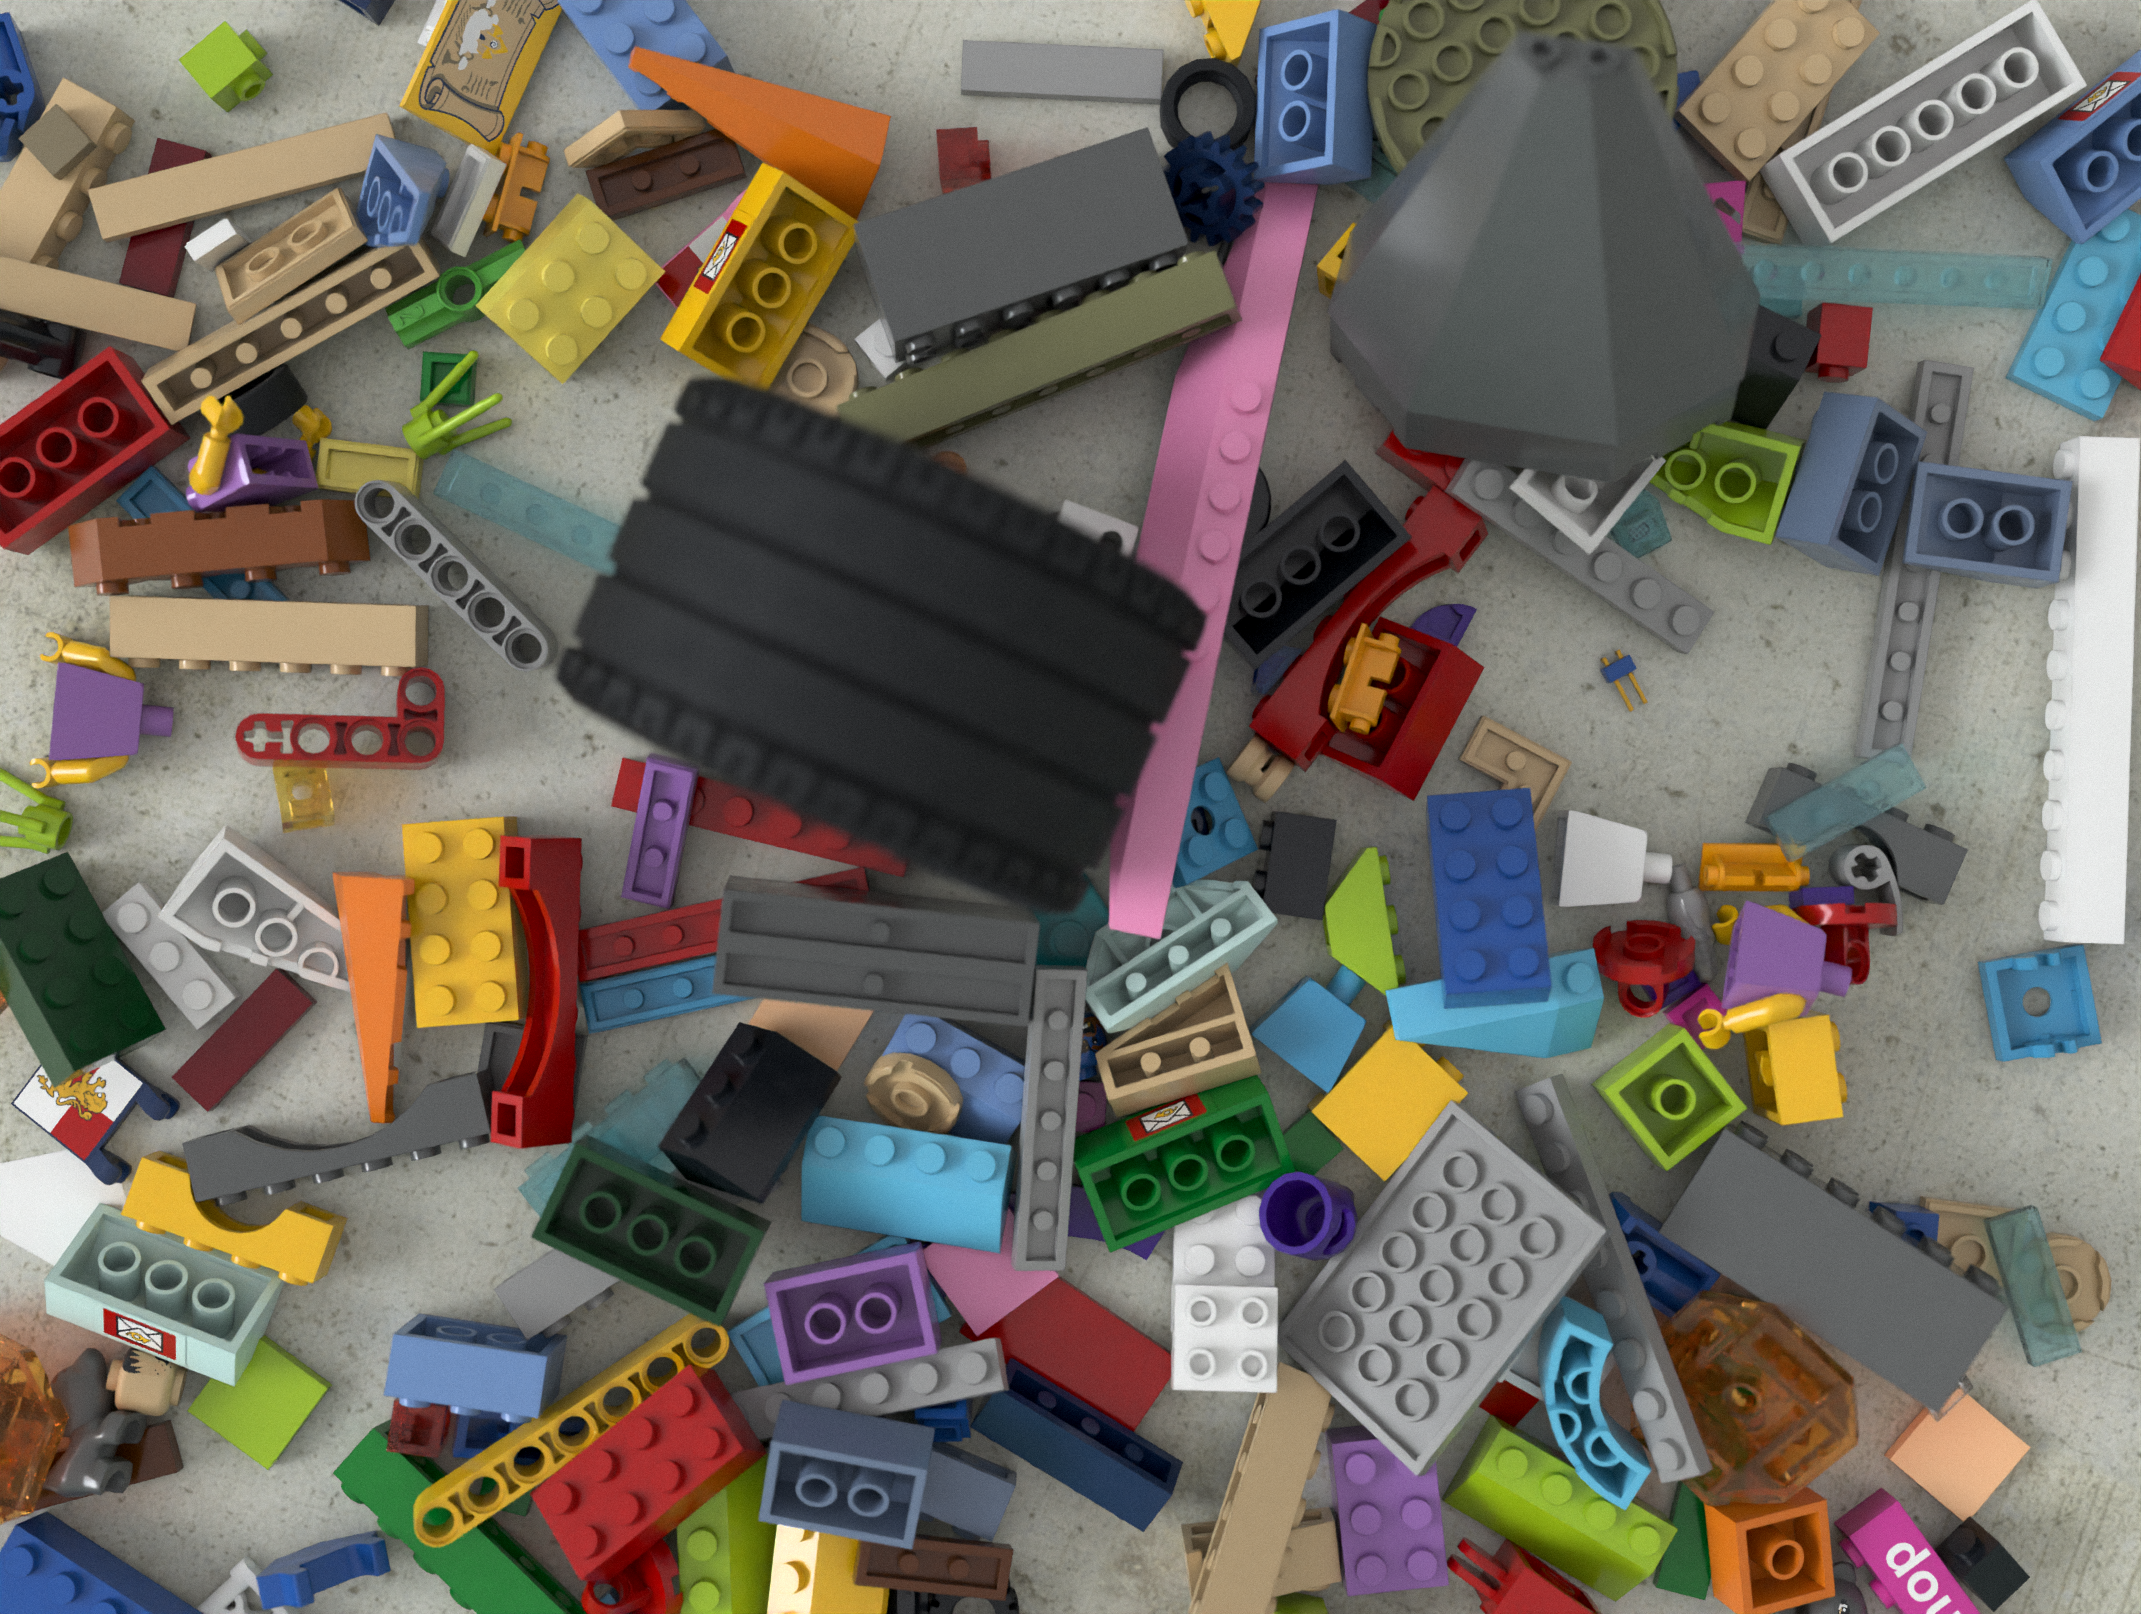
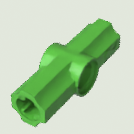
[385,239,526,350]

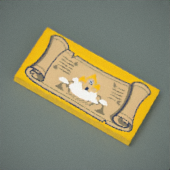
[399,0,562,156]

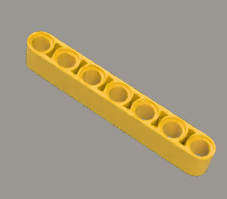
[413,1313,729,1547]

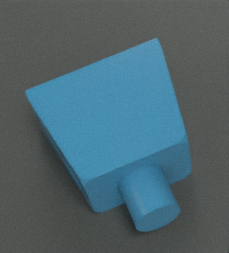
[1248,965,1366,1093]

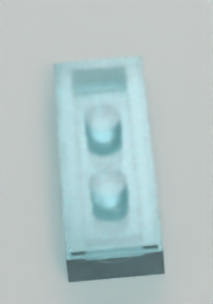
[1763,743,1927,862]
[1983,1205,2082,1367]

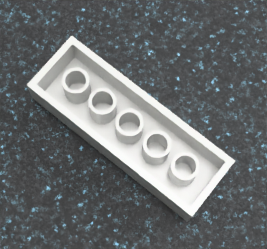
[1759,0,2087,255]

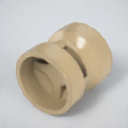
[1226,734,1295,803]

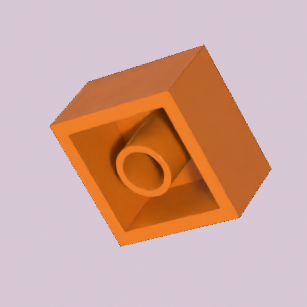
[1704,1478,1836,1614]

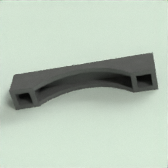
[182,1068,495,1207]

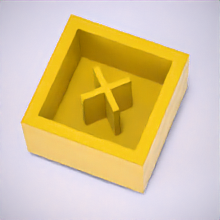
[1742,1010,1847,1125]

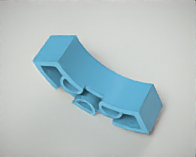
[1537,1296,1651,1510]

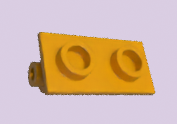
[482,132,550,243]
[1328,623,1402,735]
[1698,843,1810,892]

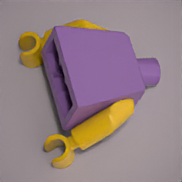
[186,395,332,513]
[30,632,174,789]
[1698,901,1852,1049]

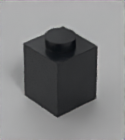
[1934,1516,2030,1612]

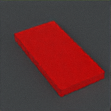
[959,1276,1171,1432]

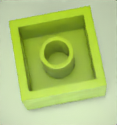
[1591,1023,1747,1171]

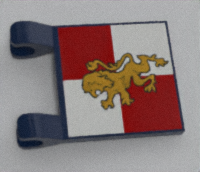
[11,1058,180,1185]

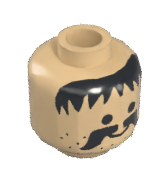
[106,1347,188,1416]

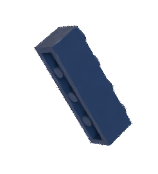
[970,1358,1183,1532]

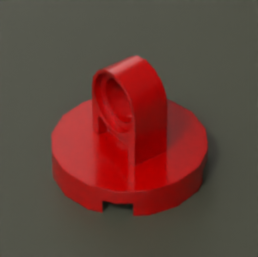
[1792,903,1897,985]
[1592,920,1695,1018]
[581,1539,683,1614]

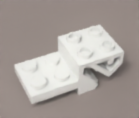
[1170,1188,1278,1393]

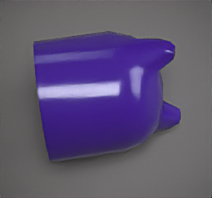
[1259,1172,1358,1261]

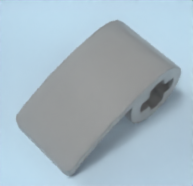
[1828,844,1903,936]

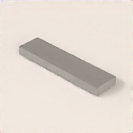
[961,40,1163,104]

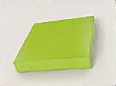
[187,1335,332,1470]

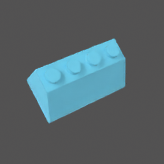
[801,1115,1018,1254]

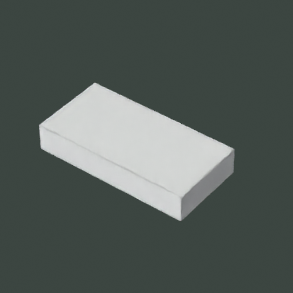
[430,144,507,257]

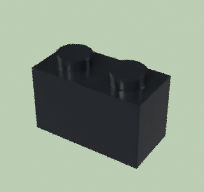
[1252,811,1337,920]

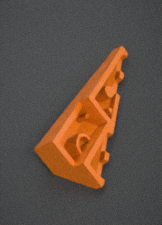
[628,46,891,220]
[332,872,415,1123]

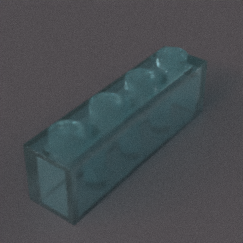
[517,1057,702,1217]

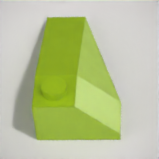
[1649,421,1807,545]

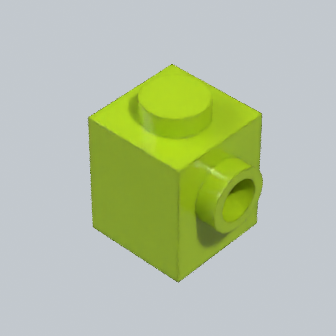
[178,21,273,113]

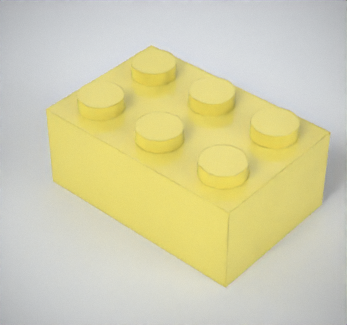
[476,193,665,384]

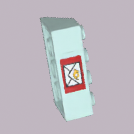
[44,1203,285,1387]

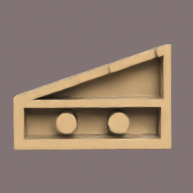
[1095,962,1262,1118]
[1181,1507,1342,1601]

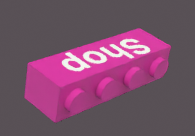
[1834,1487,1980,1614]

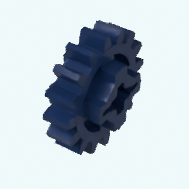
[1162,131,1265,246]

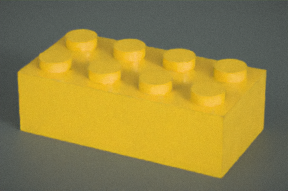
[402,816,529,1028]

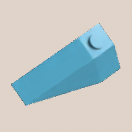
[1385,948,1604,1058]

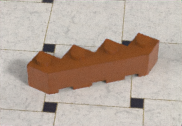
[68,499,370,596]

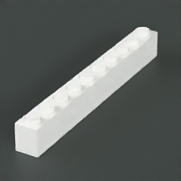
[2039,436,2141,944]

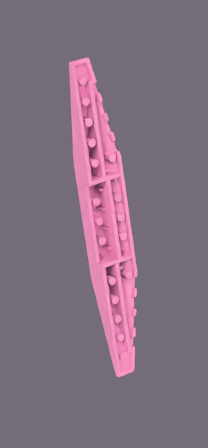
[1109,182,1319,940]

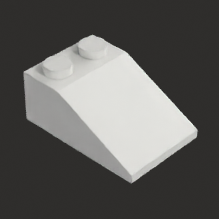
[1509,456,1666,555]

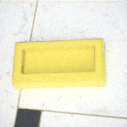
[316,438,424,499]

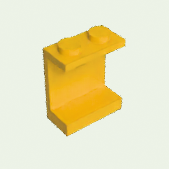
[1306,1019,1469,1181]

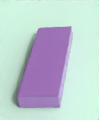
[621,753,700,909]

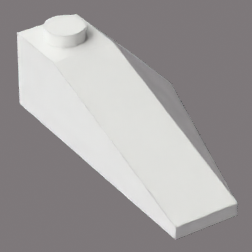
[158,824,351,993]

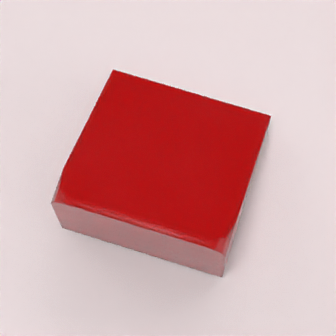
[1478,1380,1540,1427]

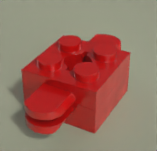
[1447,1537,1602,1614]

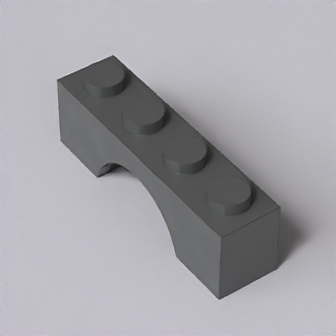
[1745,763,1968,905]

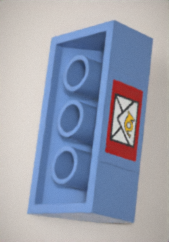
[2004,49,2141,244]

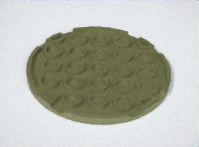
[1367,0,1679,175]

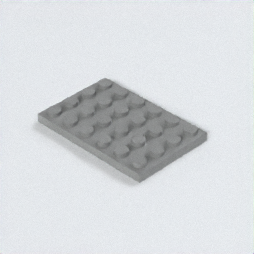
[1277,1100,1613,1476]

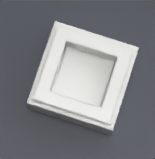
[184,219,251,272]

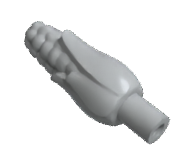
[1667,863,1718,981]

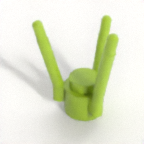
[402,350,512,460]
[0,768,73,854]

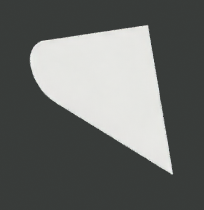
[0,1141,126,1265]

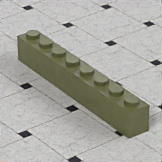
[836,250,1243,451]

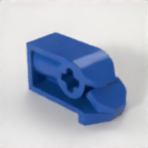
[0,12,46,162]
[1609,1192,1721,1326]

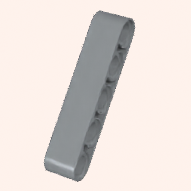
[354,480,558,672]

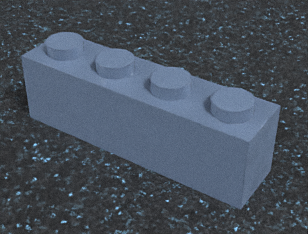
[879,1416,1017,1542]

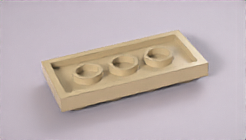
[1674,0,1880,183]

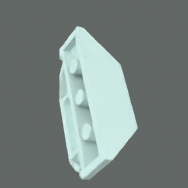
[1085,879,1278,1033]

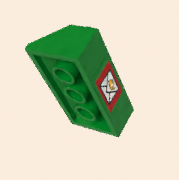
[1073,1075,1296,1253]

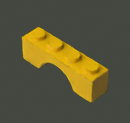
[121,1150,348,1286]

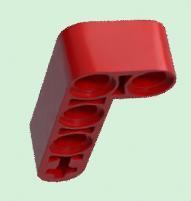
[235,667,445,770]

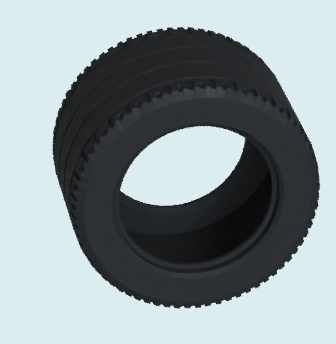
[554,377,1208,914]

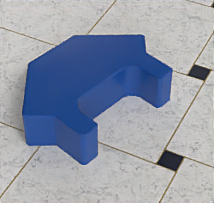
[256,1531,391,1610]

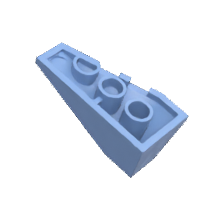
[356,134,449,248]

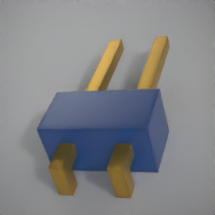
[1600,650,1648,712]

